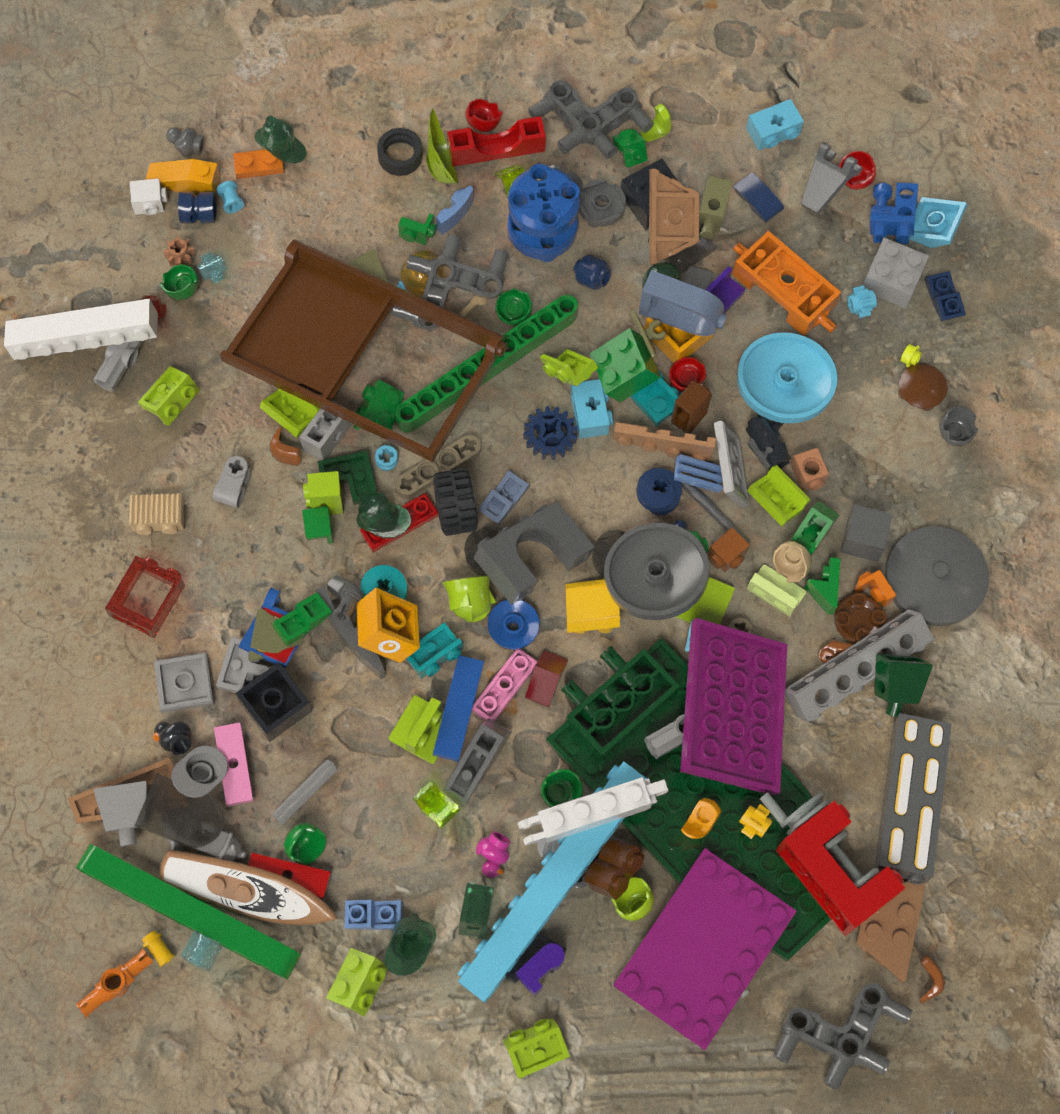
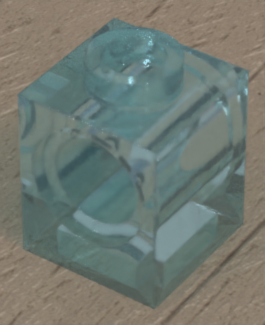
[181,931,222,973]

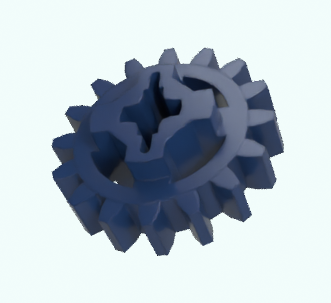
[523,406,578,460]

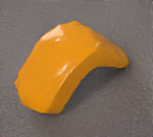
[681,798,721,839]

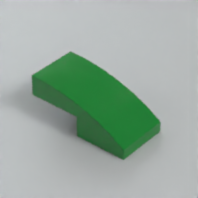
[273,592,332,646]

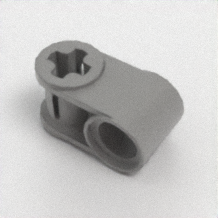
[213,456,251,508]

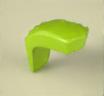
[640,104,672,142]

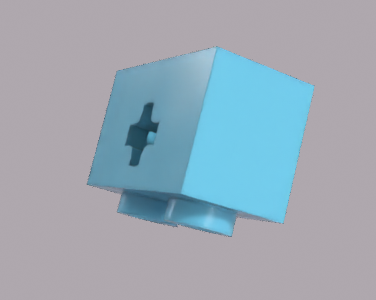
[746,99,804,151]
[570,379,613,439]

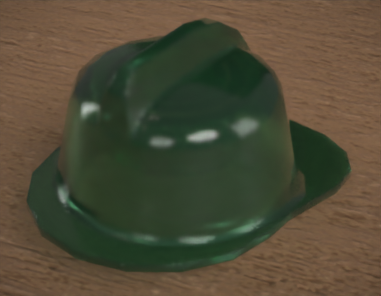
[254,115,307,163]
[356,493,411,539]
[384,913,437,976]

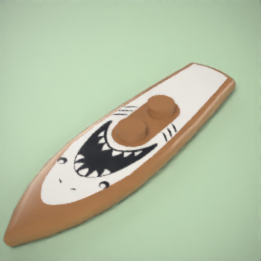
[160,850,337,925]

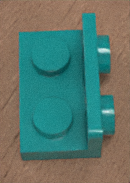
[630,370,680,427]

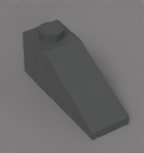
[443,718,512,805]

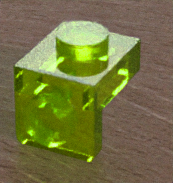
[413,781,460,829]

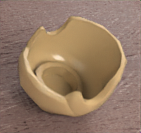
[773,541,812,583]

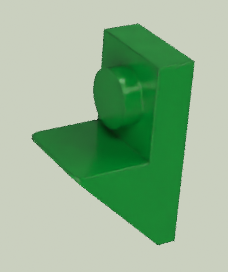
[805,557,841,615]

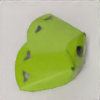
[426,108,458,185]

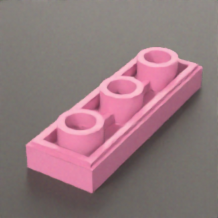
[472,649,537,721]
[214,723,254,807]

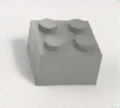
[863,238,929,309]

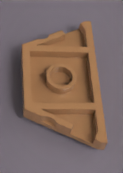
[649,169,699,265]
[855,882,926,983]

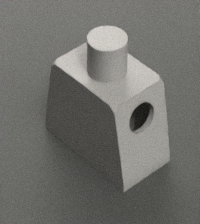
[94,781,149,847]

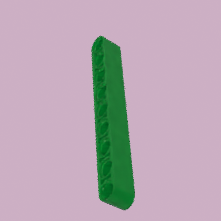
[396,295,578,433]
[75,844,301,980]

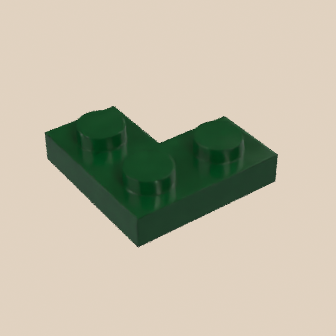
[317,451,378,505]

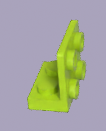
[676,577,735,625]

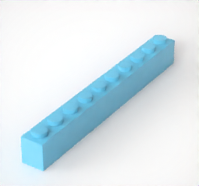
[457,761,647,1004]

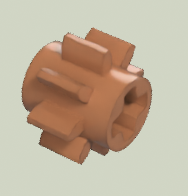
[163,236,195,266]

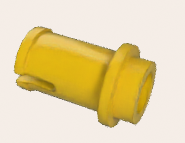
[142,930,175,967]

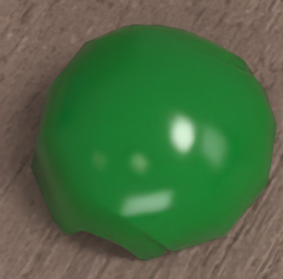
[160,264,199,301]
[495,288,533,326]
[540,769,583,808]
[283,822,326,866]

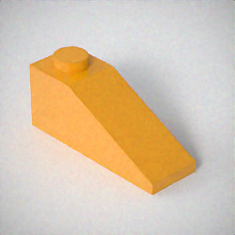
[145,159,221,197]

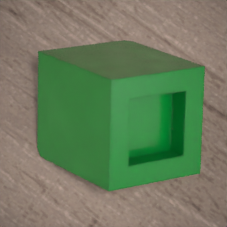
[302,506,333,544]

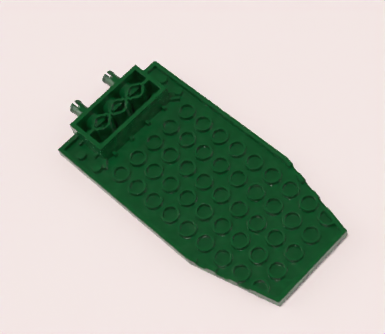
[545,638,854,962]

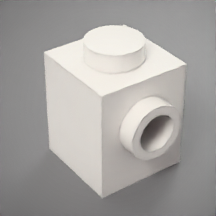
[130,179,168,215]

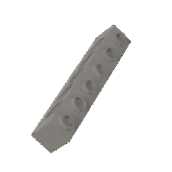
[785,609,934,722]

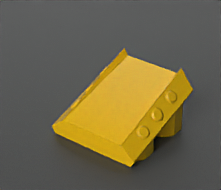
[565,579,620,634]

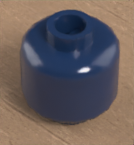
[574,255,611,290]

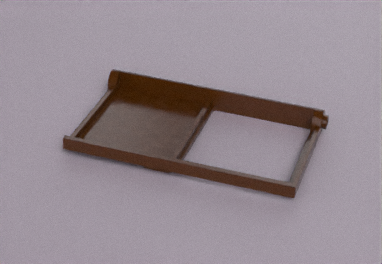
[220,239,507,462]

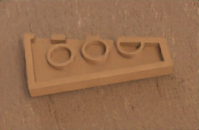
[613,422,717,463]
[67,757,190,824]

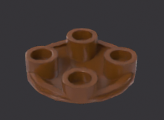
[898,364,948,411]
[834,593,887,644]

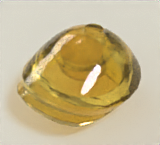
[400,250,444,294]

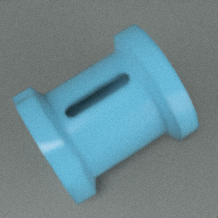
[216,181,245,214]

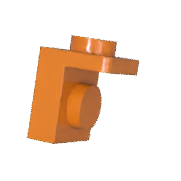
[854,570,896,608]

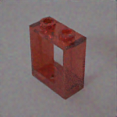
[105,556,185,639]

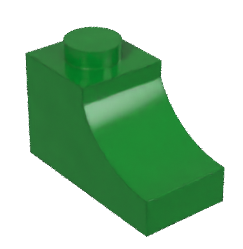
[790,501,840,557]

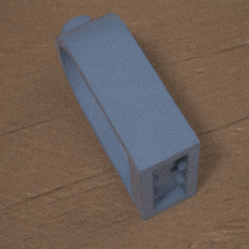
[638,270,727,336]

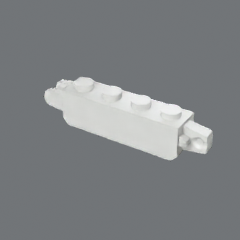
[518,777,668,845]

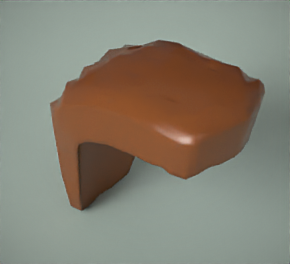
[270,427,302,466]
[919,955,946,1004]

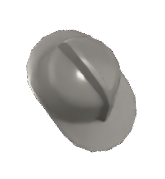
[171,746,228,798]

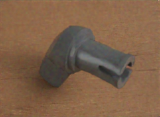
[327,575,364,623]

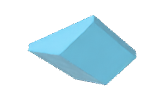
[910,197,967,248]

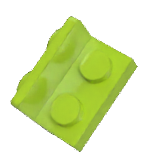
[389,695,444,765]

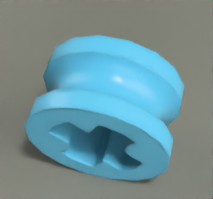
[375,445,398,471]

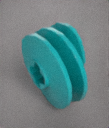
[360,565,407,600]

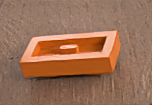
[233,148,284,179]

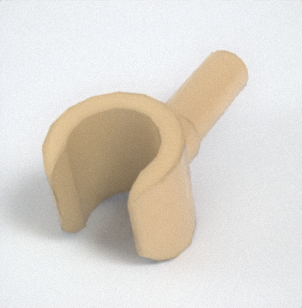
[460,292,489,317]

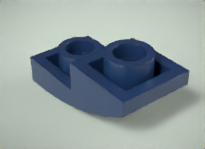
[733,172,784,223]
[924,271,966,321]

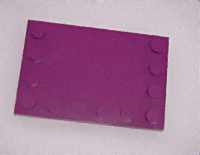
[680,618,787,796]
[613,848,796,1050]

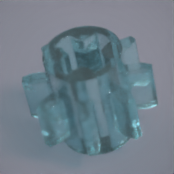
[196,251,227,284]

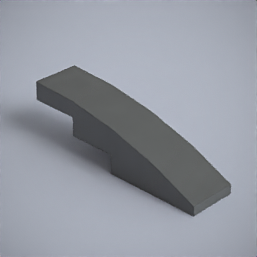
[315,586,386,679]

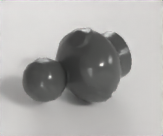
[166,127,204,157]

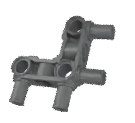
[528,80,654,159]
[392,234,509,332]
[773,983,913,1090]

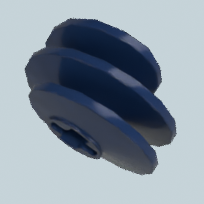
[636,468,682,516]

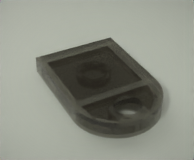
[134,774,224,848]

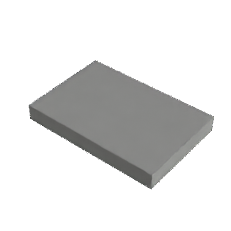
[714,421,750,508]

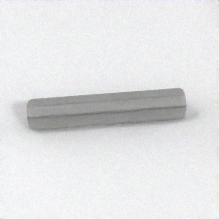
[273,759,337,824]

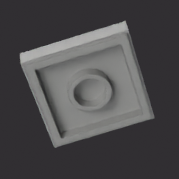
[154,652,214,713]

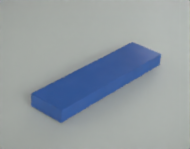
[433,655,484,762]

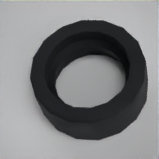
[377,128,423,176]

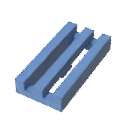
[674,454,723,493]

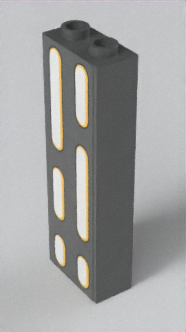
[874,713,952,885]

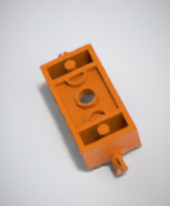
[732,231,841,336]

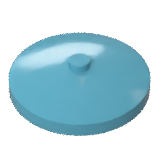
[737,332,837,423]

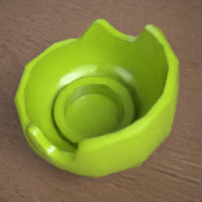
[611,876,654,921]

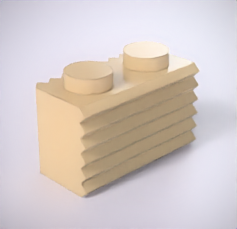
[129,493,185,535]

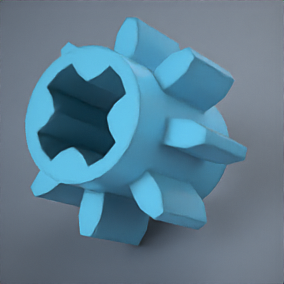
[847,286,877,318]

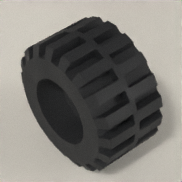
[433,468,478,536]

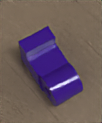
[516,943,565,997]

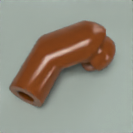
[819,641,854,663]

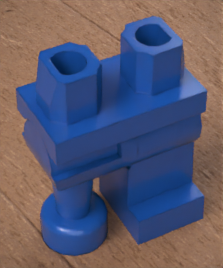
[870,183,919,244]

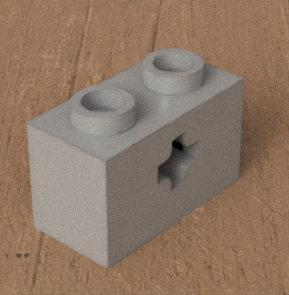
[299,401,352,460]

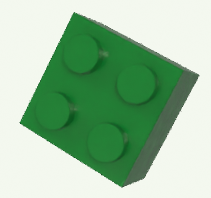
[589,328,661,403]

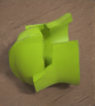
[441,576,497,623]

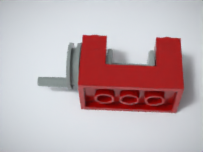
[760,792,906,937]

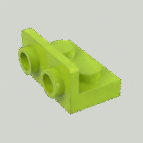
[138,366,200,426]
[502,1019,570,1079]

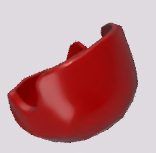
[465,99,503,132]
[839,151,877,190]
[669,357,707,393]

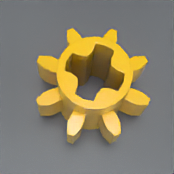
[739,804,773,839]

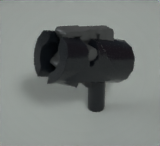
[746,416,792,470]

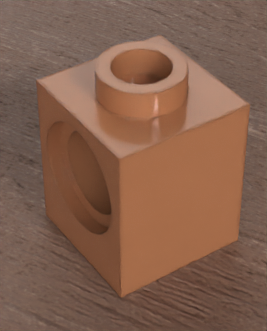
[790,448,829,491]

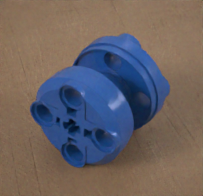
[507,164,580,262]

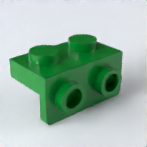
[353,380,404,430]

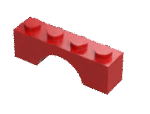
[447,116,546,167]

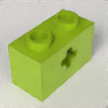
[303,471,343,515]

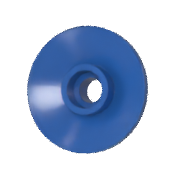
[487,600,540,650]

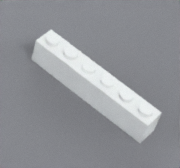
[4,299,158,360]

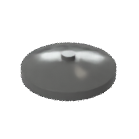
[604,523,709,620]
[885,527,989,626]

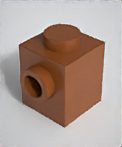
[707,527,750,572]

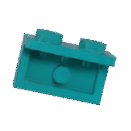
[406,622,463,679]

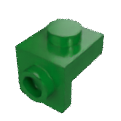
[612,128,648,168]
[398,213,437,245]

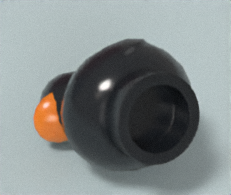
[153,721,192,755]

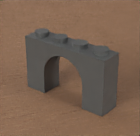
[474,502,595,605]

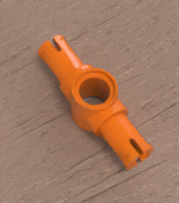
[76,949,154,1018]

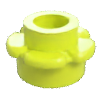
[901,344,922,368]

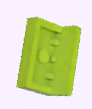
[540,349,598,387]
[259,388,321,438]
[747,465,810,526]
[326,948,388,1017]

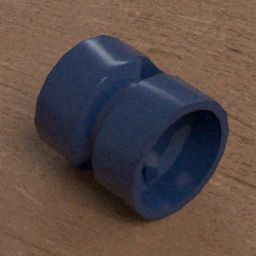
[178,192,216,224]

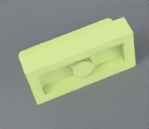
[747,565,806,617]

